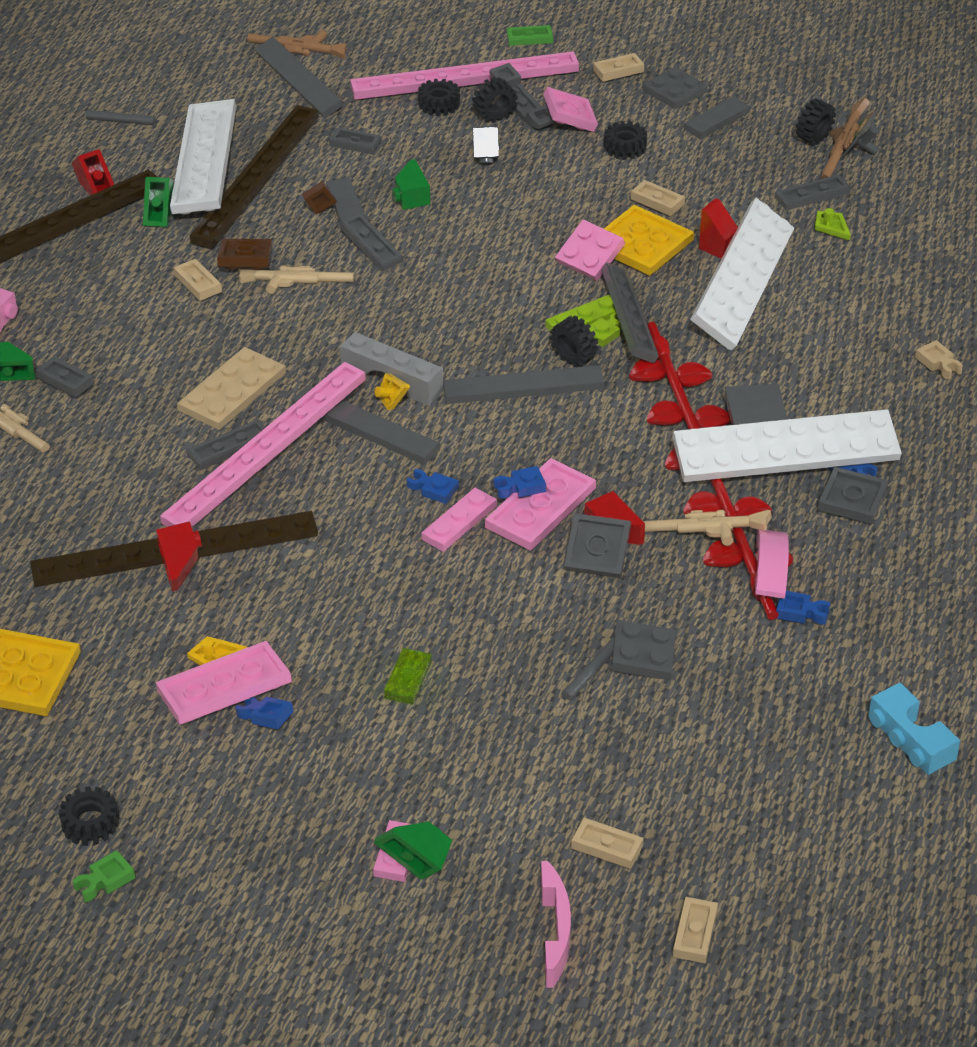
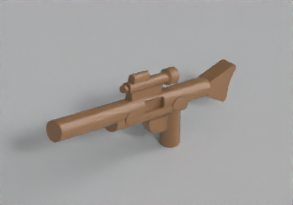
[247,30,347,59]
[821,97,870,179]

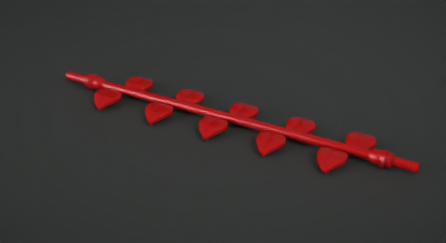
[629,322,793,620]

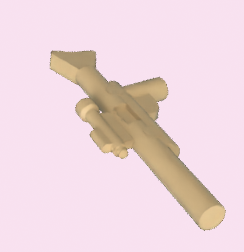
[238,265,354,294]
[0,404,50,453]
[643,510,772,546]

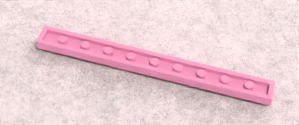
[350,51,579,100]
[160,362,366,527]

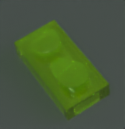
[384,648,432,705]

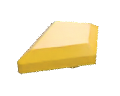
[374,373,410,410]
[187,636,248,665]

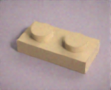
[593,53,644,82]
[631,180,685,216]
[174,259,222,301]
[571,818,644,869]
[673,897,718,964]

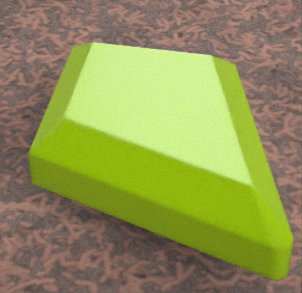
[815,208,851,240]

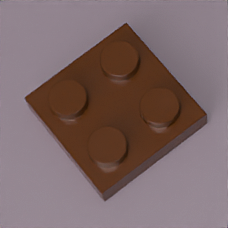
[217,239,272,270]

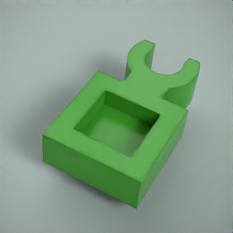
[73,850,135,902]

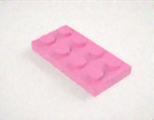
[485,458,596,551]
[155,641,292,725]

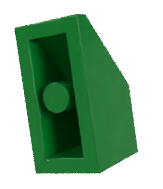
[392,159,430,210]
[143,177,174,227]
[0,342,36,381]
[374,821,452,879]

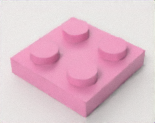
[543,87,598,132]
[555,220,625,281]

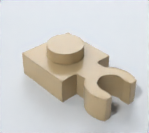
[915,340,963,380]

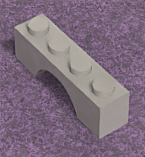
[340,332,443,406]

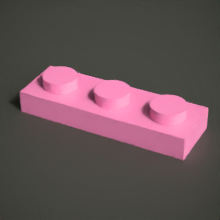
[421,487,497,552]

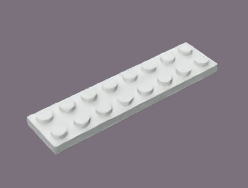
[170,99,236,214]
[690,198,794,350]
[673,410,902,482]

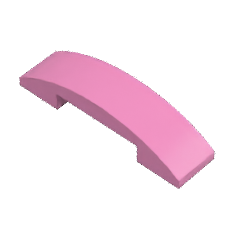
[755,529,789,599]
[541,861,571,988]

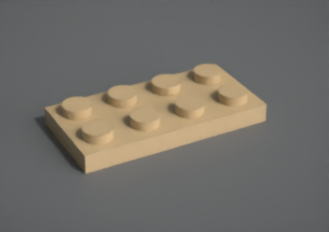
[177,347,286,430]

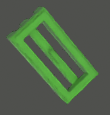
[506,25,553,46]

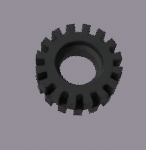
[472,77,518,123]
[418,79,460,116]
[795,98,836,145]
[604,121,647,160]
[549,316,599,367]
[59,786,119,846]

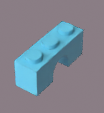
[869,683,960,775]

